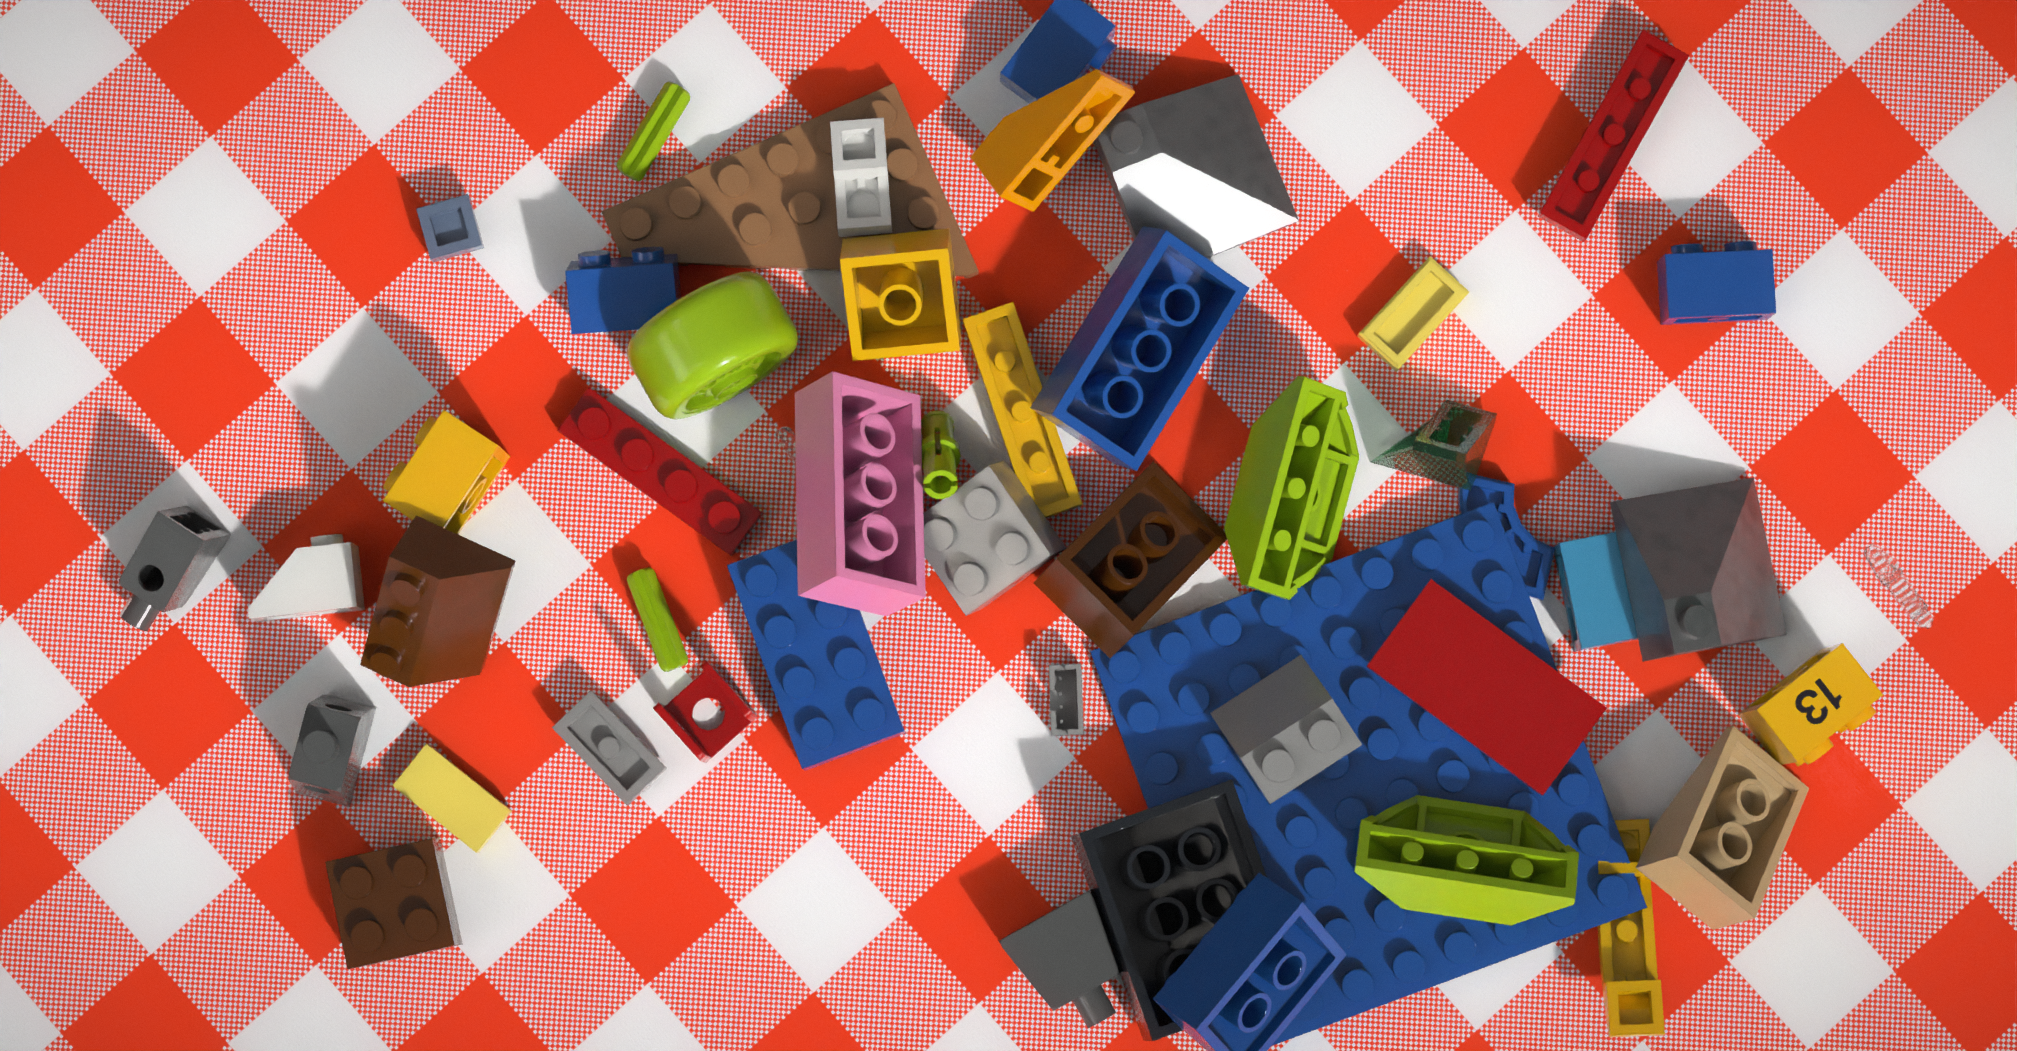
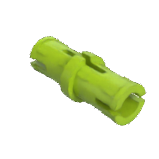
[921,410,961,499]

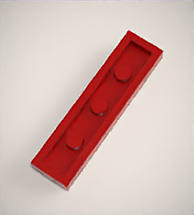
[1537,30,1690,242]
[557,388,763,557]

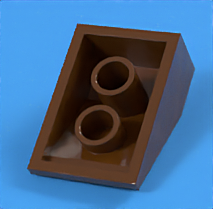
[1034,461,1227,658]

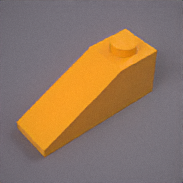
[970,69,1135,212]

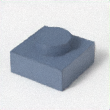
[416,194,484,263]

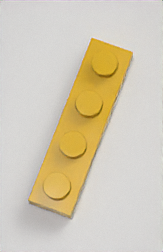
[962,302,1082,518]

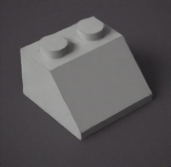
[1210,655,1362,804]

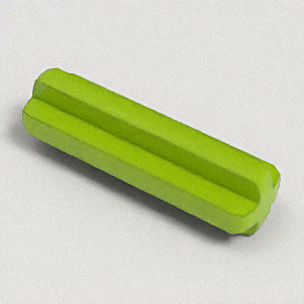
[617,81,690,181]
[627,567,688,672]

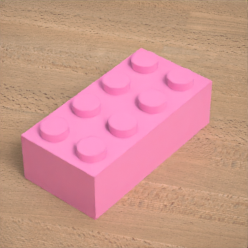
[795,371,926,617]

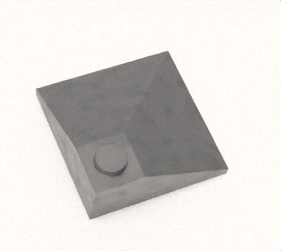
[1093,74,1299,258]
[1610,477,1787,662]

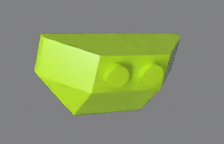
[1224,376,1359,600]
[1354,795,1579,926]

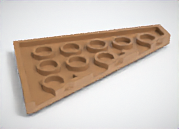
[602,83,979,278]

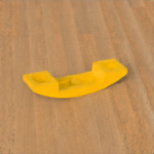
[1597,819,1665,1037]

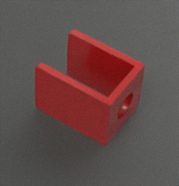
[653,661,758,763]

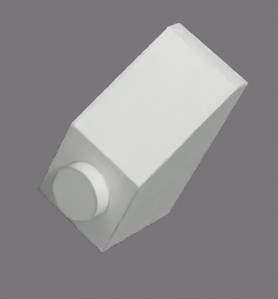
[248,534,365,622]

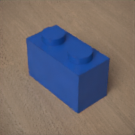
[1000,0,1117,104]
[1657,241,1776,325]
[565,247,682,334]

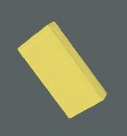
[1357,256,1469,372]
[393,743,512,853]

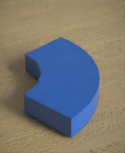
[1458,472,1555,601]

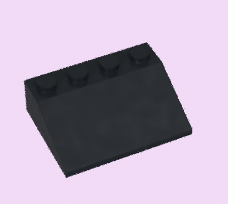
[1071,779,1267,1041]

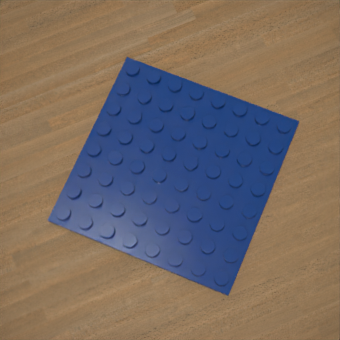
[1090,502,1647,1046]

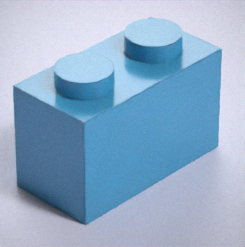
[1553,532,1638,652]

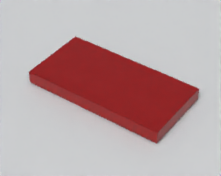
[1366,579,1607,796]

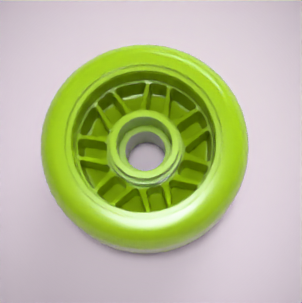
[627,271,798,420]

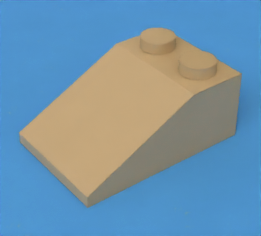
[1636,726,1809,930]

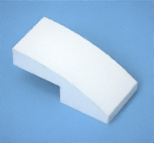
[830,118,892,237]

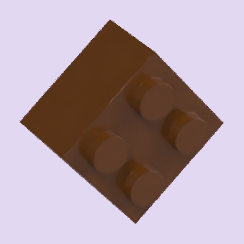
[325,838,463,969]

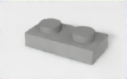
[552,690,667,806]

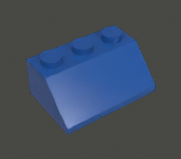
[1153,873,1347,1051]

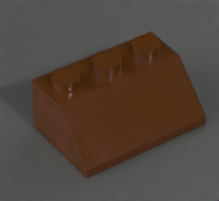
[360,516,516,687]

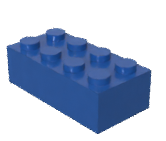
[1030,226,1249,471]
[727,540,906,771]

